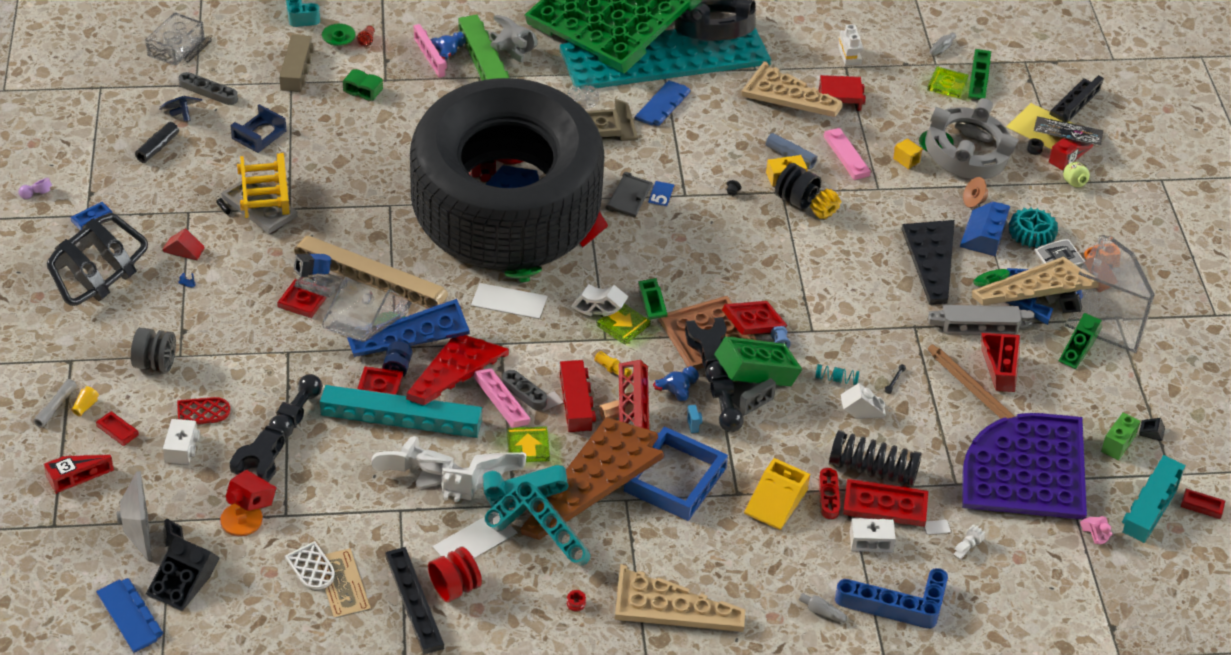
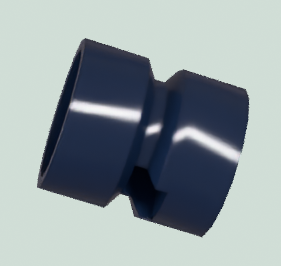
[382,341,413,377]

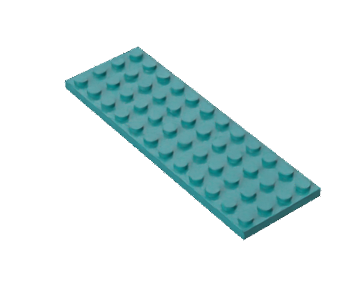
[559,27,771,91]

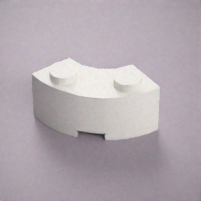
[571,284,628,317]

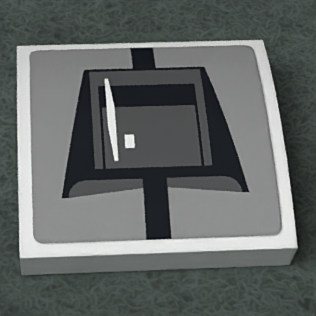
[1035,239,1085,268]

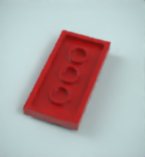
[843,479,929,527]

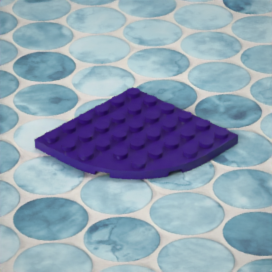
[962,413,1087,520]

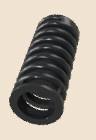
[829,430,922,488]

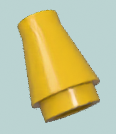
[71,386,99,417]

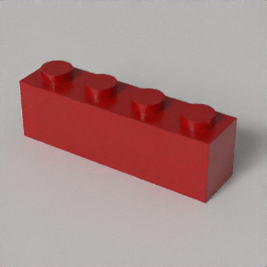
[559,360,596,432]

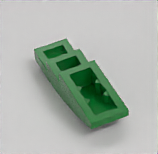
[968,49,992,100]

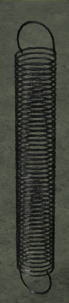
[183,36,212,63]

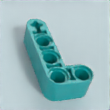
[285,0,320,27]
[482,465,568,508]

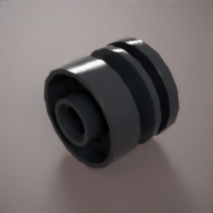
[775,163,822,210]

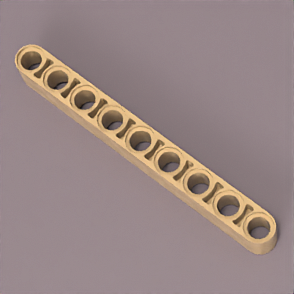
[294,236,448,309]

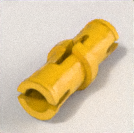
[594,351,632,378]

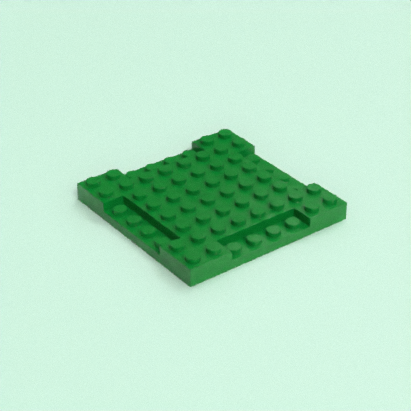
[524,0,703,74]

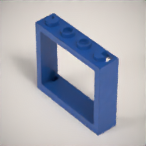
[624,426,728,521]

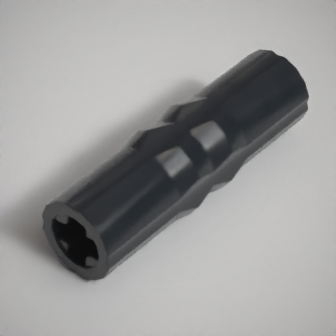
[135,122,179,163]

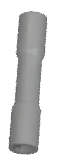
[33,379,77,428]

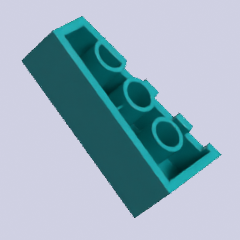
[1122,455,1186,543]

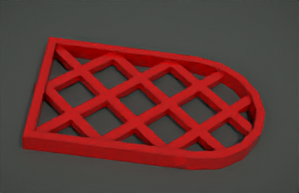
[177,397,231,424]

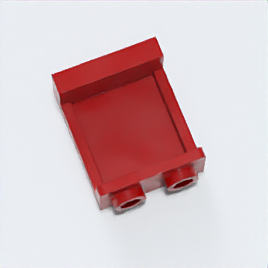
[818,75,866,111]

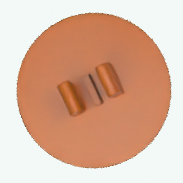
[220,504,263,536]

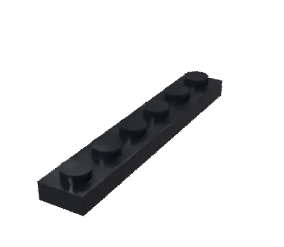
[385,547,444,655]

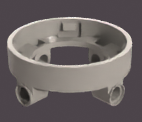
[925,98,1018,179]

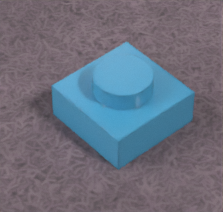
[687,405,702,434]

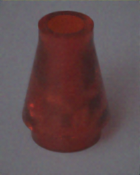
[357,25,375,47]

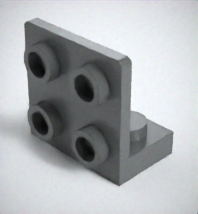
[731,378,776,416]

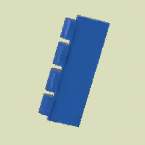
[634,80,691,126]
[96,578,163,653]

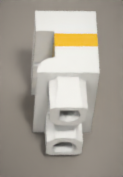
[838,24,863,66]

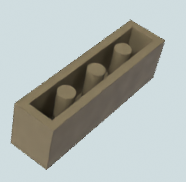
[279,34,315,92]

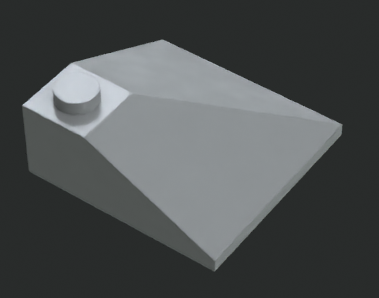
[117,471,152,561]

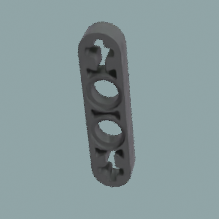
[179,72,238,105]

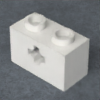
[163,419,200,465]
[850,518,895,552]

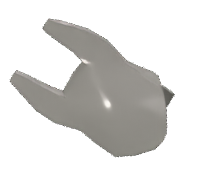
[490,15,538,62]

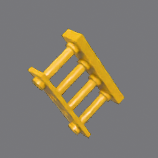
[237,153,290,218]

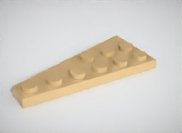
[741,62,842,117]
[972,257,1098,306]
[614,564,745,632]

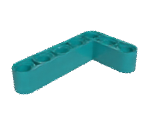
[484,481,590,566]

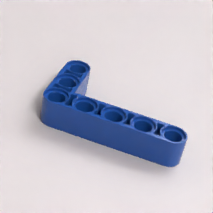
[835,568,948,629]

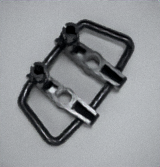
[47,213,148,306]

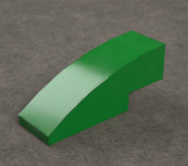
[638,278,668,320]

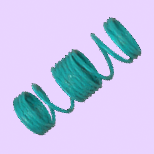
[815,364,860,385]

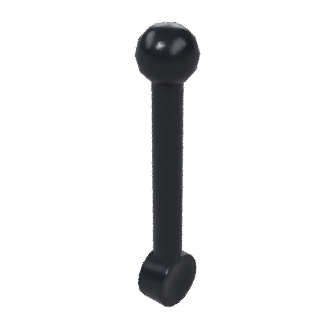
[885,364,906,394]

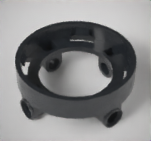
[675,0,756,41]

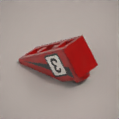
[1049,138,1094,171]
[44,454,114,494]

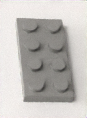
[221,176,298,234]

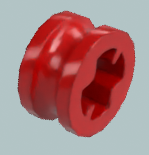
[566,590,586,612]

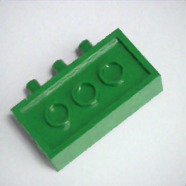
[715,336,803,387]

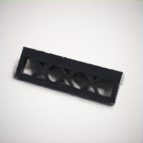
[1049,75,1104,123]

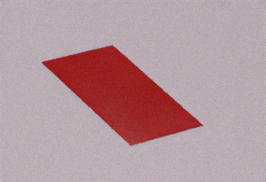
[580,211,608,248]

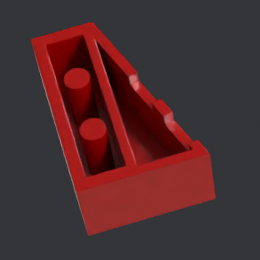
[981,333,1020,392]

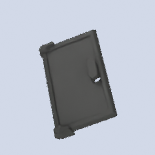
[605,172,653,217]

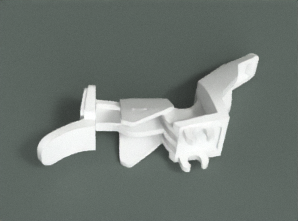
[372,436,526,502]

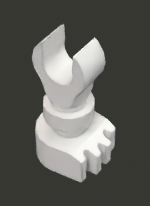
[954,524,985,559]

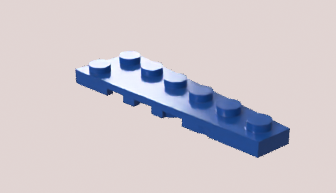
[347,299,470,357]

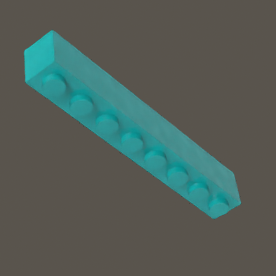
[320,385,482,438]

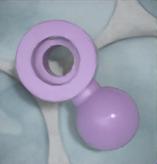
[18,178,52,199]

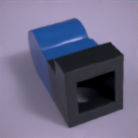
[294,254,332,277]
[1059,290,1083,313]

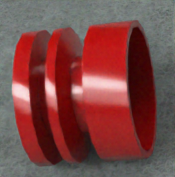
[428,547,482,603]

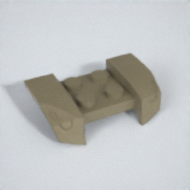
[577,99,638,141]

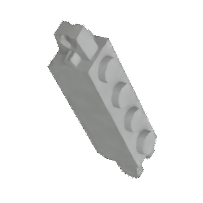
[928,305,1035,335]

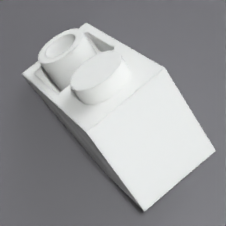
[841,383,886,418]

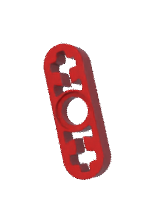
[819,468,840,519]

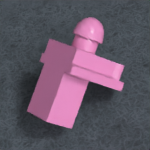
[1080,516,1113,545]

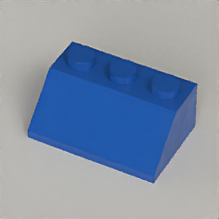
[960,202,1010,256]

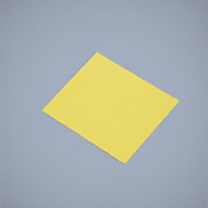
[1006,103,1074,149]

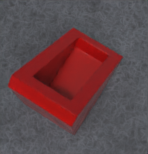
[162,228,205,261]

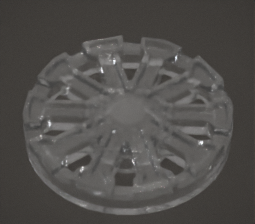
[567,84,599,109]

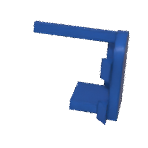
[178,273,196,288]

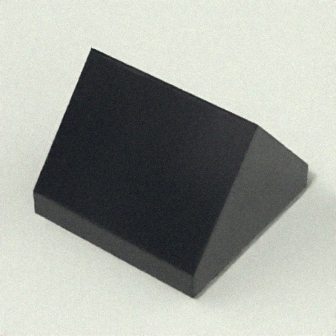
[163,519,184,547]

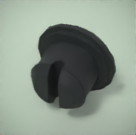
[726,180,742,196]

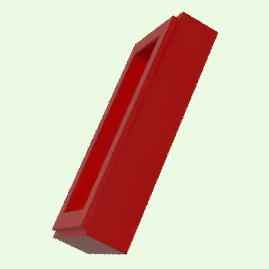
[96,411,139,446]
[1180,488,1226,519]

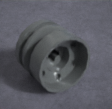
[131,327,176,372]

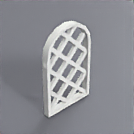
[285,541,335,590]

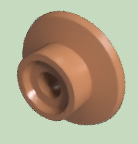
[963,177,988,207]

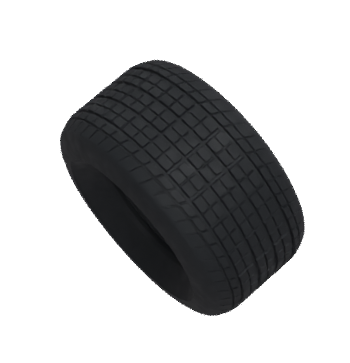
[410,78,605,270]

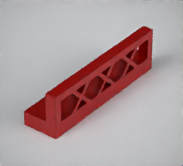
[619,359,649,430]

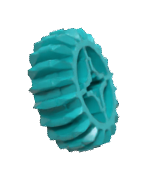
[1009,207,1058,249]

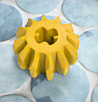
[810,188,842,220]

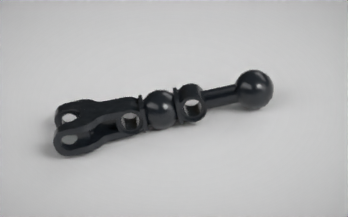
[685,317,744,432]
[230,374,323,482]

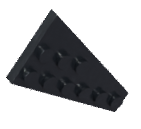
[901,220,955,305]

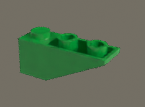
[1058,312,1102,369]

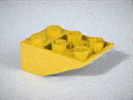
[744,458,810,530]

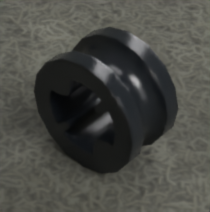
[1027,138,1044,155]

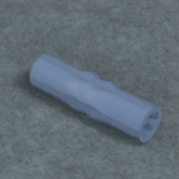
[765,133,818,169]

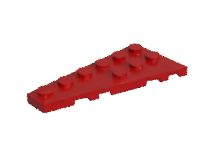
[406,335,509,405]

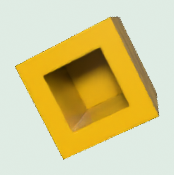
[893,138,923,169]

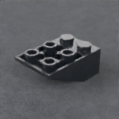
[146,536,220,611]

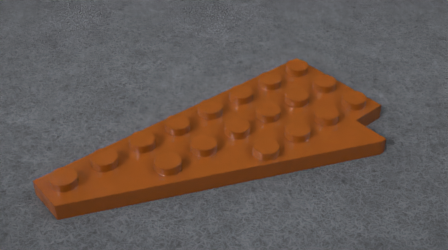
[520,417,665,540]

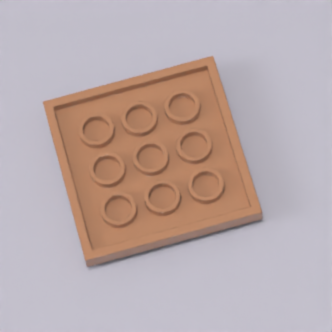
[658,296,757,370]

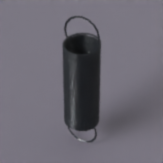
[216,196,232,217]

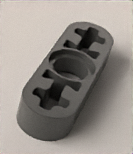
[502,370,547,410]

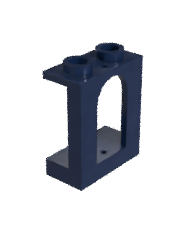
[230,104,287,153]

